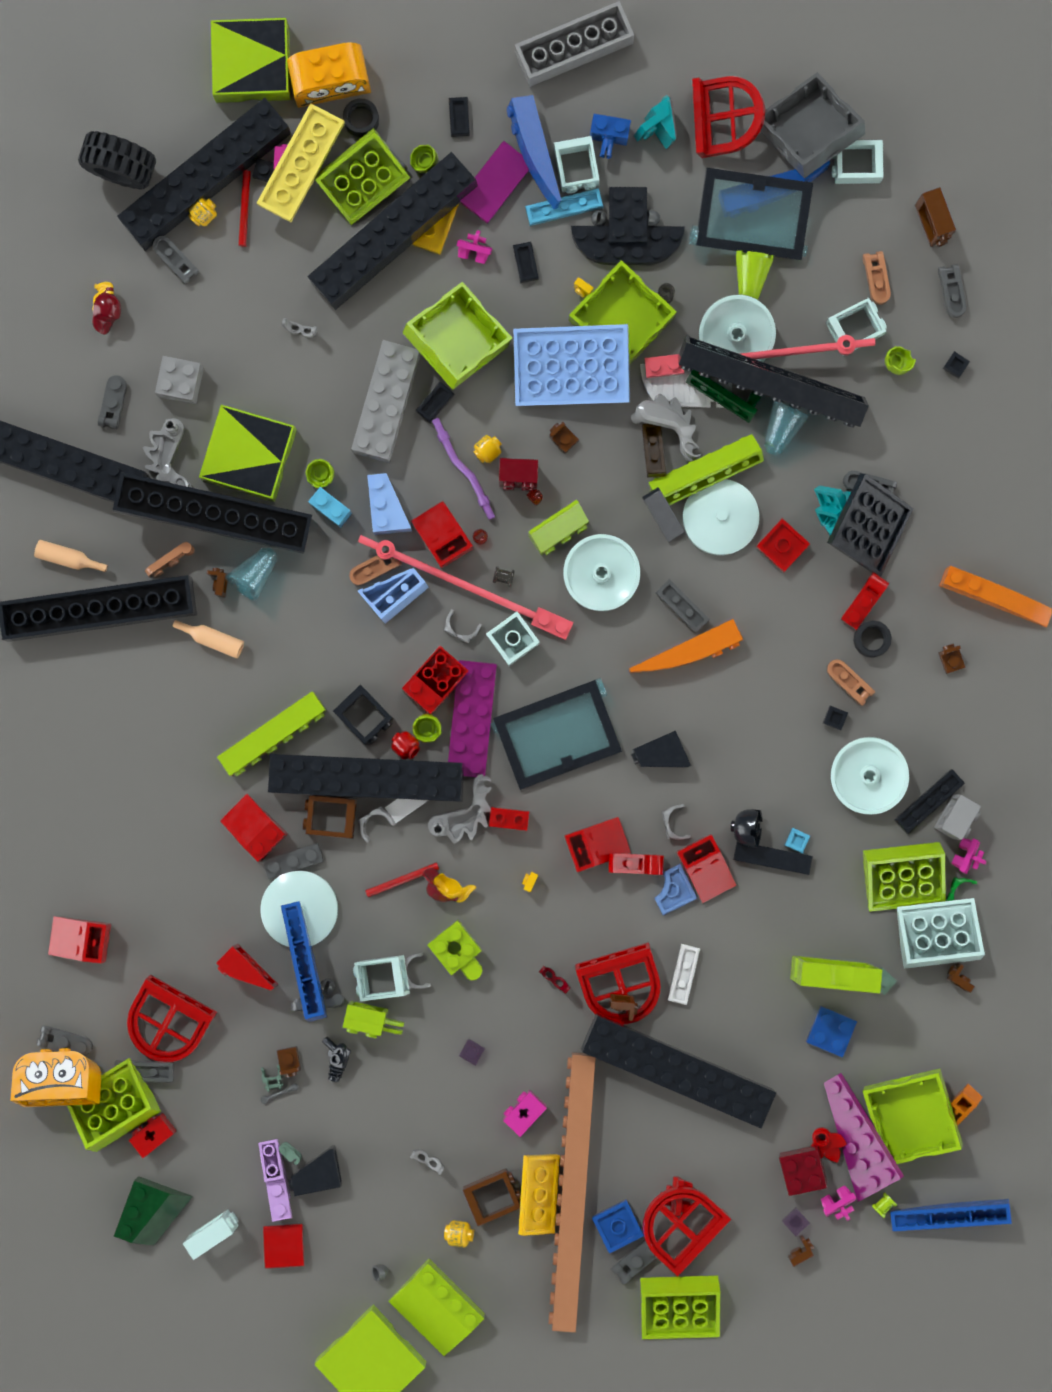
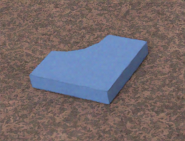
[654,864,697,915]

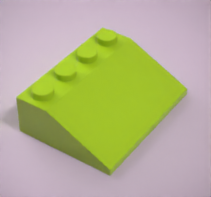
[315,128,410,225]
[863,842,946,912]
[67,1058,161,1152]
[388,1259,485,1356]
[640,1275,720,1339]

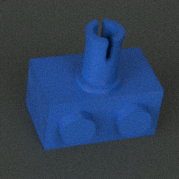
[590,114,631,159]

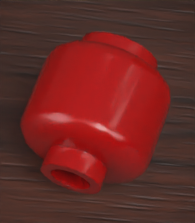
[391,731,420,760]

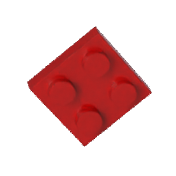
[756,518,810,572]

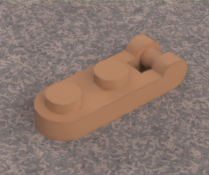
[863,251,891,305]
[145,542,195,579]
[349,549,403,586]
[827,659,875,706]

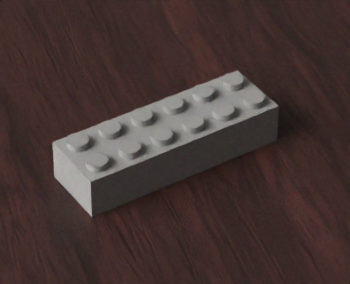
[515,1,634,87]
[351,340,421,463]

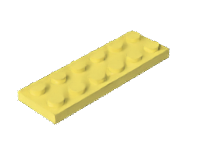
[257,103,345,222]

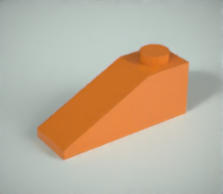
[951,1084,983,1126]

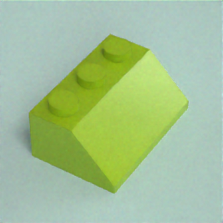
[528,500,589,555]

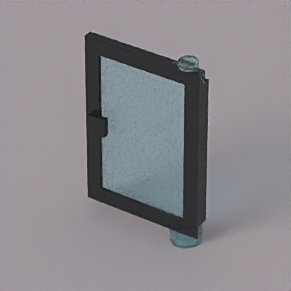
[689,168,813,260]
[491,678,622,790]

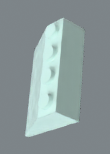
[897,898,985,969]

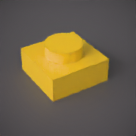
[574,277,594,297]
[522,871,538,892]

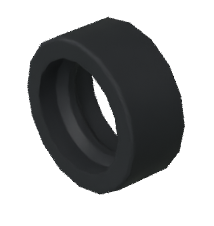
[343,98,379,138]
[853,620,892,658]

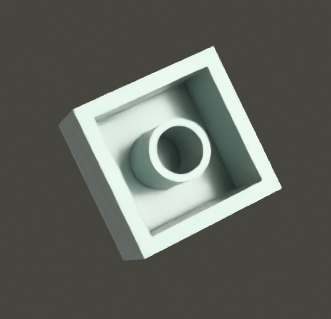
[486,612,540,666]

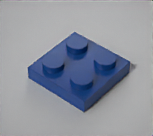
[806,1006,857,1057]
[592,1200,644,1254]

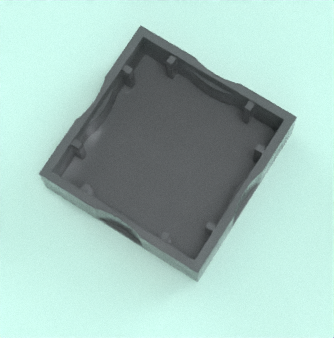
[760,72,865,178]

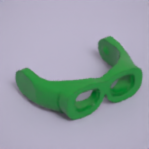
[946,877,978,901]

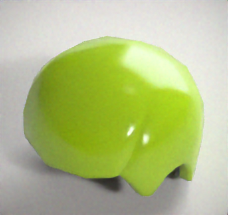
[410,144,438,174]
[885,346,916,375]
[305,459,335,488]
[412,714,441,743]

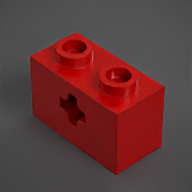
[489,807,529,831]
[129,1113,177,1158]

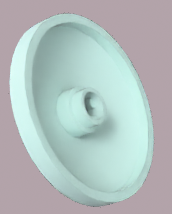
[699,295,776,362]
[683,479,759,555]
[563,534,640,611]
[831,737,909,814]
[261,871,338,947]

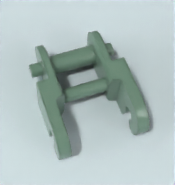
[261,1065,283,1092]
[279,1142,302,1165]

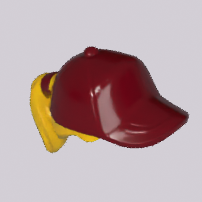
[92,282,121,335]
[423,868,476,903]

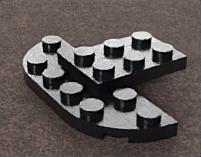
[571,187,685,265]

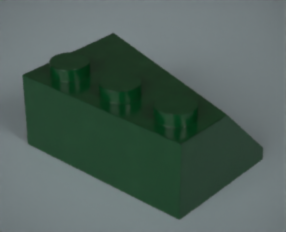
[114,1176,193,1246]

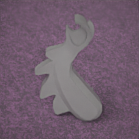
[631,394,701,461]
[143,418,192,488]
[428,774,492,843]

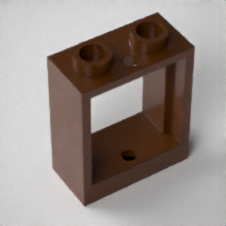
[915,187,956,247]
[303,796,357,838]
[463,1168,521,1226]

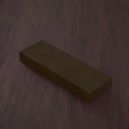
[642,424,666,478]

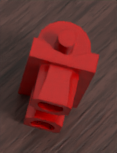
[660,1176,693,1216]

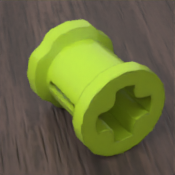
[872,1192,897,1218]

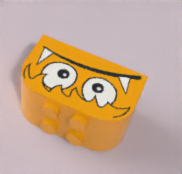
[287,42,371,108]
[10,1048,101,1107]

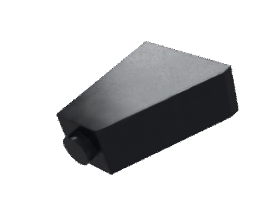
[631,730,691,768]
[289,1145,342,1196]

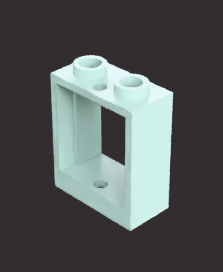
[554,136,600,194]
[832,140,883,184]
[826,298,887,356]
[353,955,410,1002]
[183,1209,239,1260]

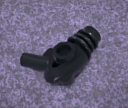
[322,1037,351,1082]

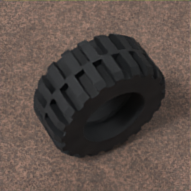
[78,131,156,190]

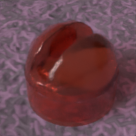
[526,489,543,506]
[472,529,488,545]

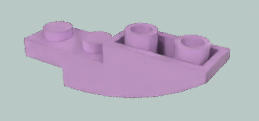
[258,1139,293,1222]

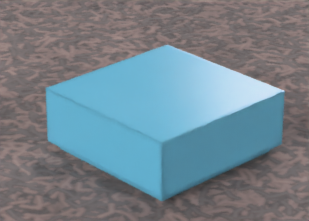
[785,828,810,853]

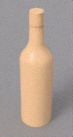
[34,540,108,572]
[173,620,244,659]

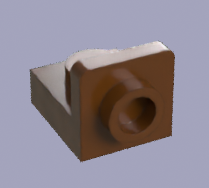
[549,422,579,454]
[207,568,229,598]
[938,643,966,674]
[947,963,975,993]
[610,994,638,1021]
[277,1046,301,1077]
[788,1235,814,1267]

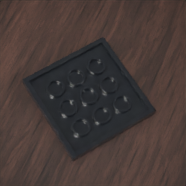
[827,473,914,577]

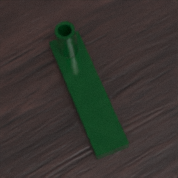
[686,370,762,423]

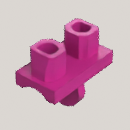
[457,230,493,264]
[951,838,987,874]
[821,1185,857,1221]

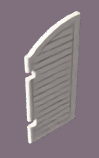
[640,364,732,408]

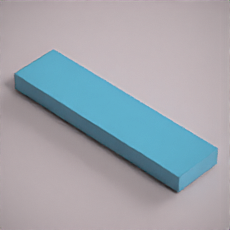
[525,188,603,226]

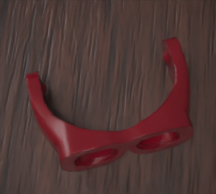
[539,965,571,994]

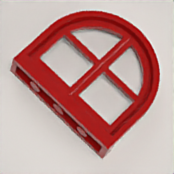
[692,76,765,158]
[575,942,661,1025]
[127,975,217,1062]
[643,1187,732,1277]

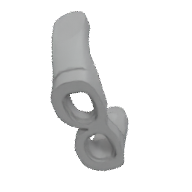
[282,318,317,338]
[444,609,482,644]
[662,804,691,840]
[358,806,396,842]
[405,952,431,989]
[410,1149,444,1175]

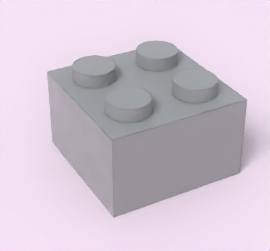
[155,356,204,405]
[934,794,981,840]

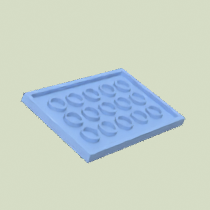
[513,324,630,406]

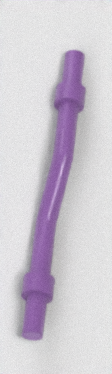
[432,418,495,520]

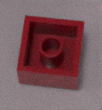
[499,458,538,492]
[779,1145,828,1196]

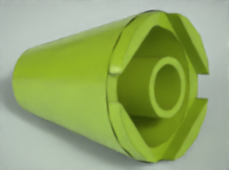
[736,251,774,300]

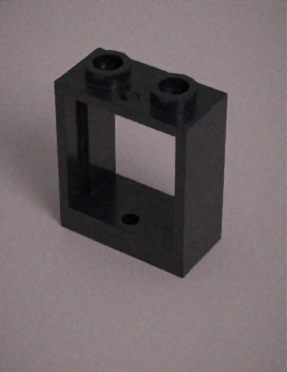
[333,684,394,745]

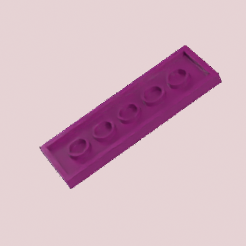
[448,660,497,777]

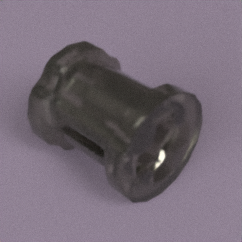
[658,283,675,304]
[493,566,515,587]

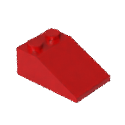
[220,794,288,862]
[216,944,279,990]

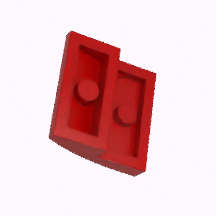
[263,1224,304,1269]

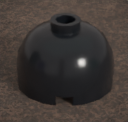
[731,809,763,848]

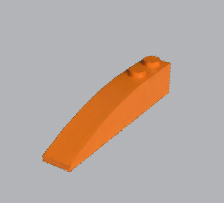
[939,565,1052,627]
[628,619,743,673]

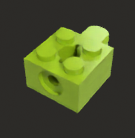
[427,920,483,980]
[342,1001,404,1038]

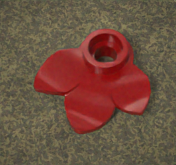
[811,1127,847,1163]

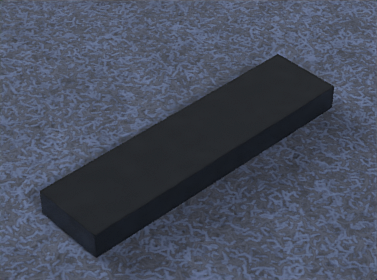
[894,769,965,834]
[733,841,813,875]

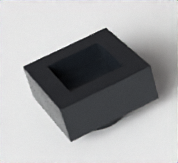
[252,158,274,182]
[943,351,970,379]
[823,705,848,731]

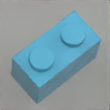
[308,487,352,528]

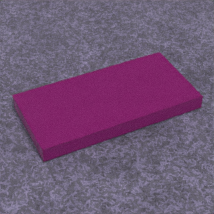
[460,140,529,224]

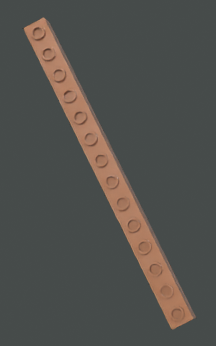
[548,1052,595,1333]

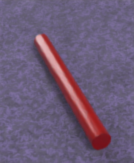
[238,170,251,247]
[365,862,439,897]

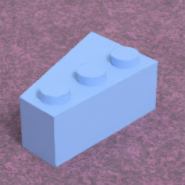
[367,473,412,535]
[357,568,429,624]

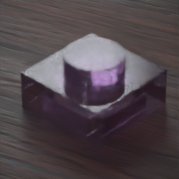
[459,1038,485,1066]
[782,1207,810,1236]

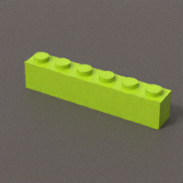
[648,434,764,505]
[217,691,327,777]

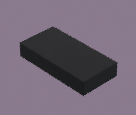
[449,97,470,137]
[513,241,539,283]
[416,382,455,423]

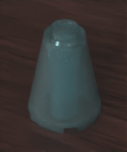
[764,401,809,456]
[226,547,277,601]

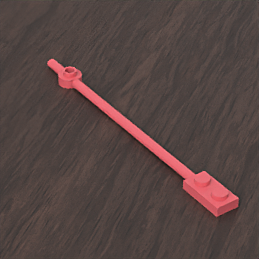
[645,335,875,378]
[358,535,574,640]

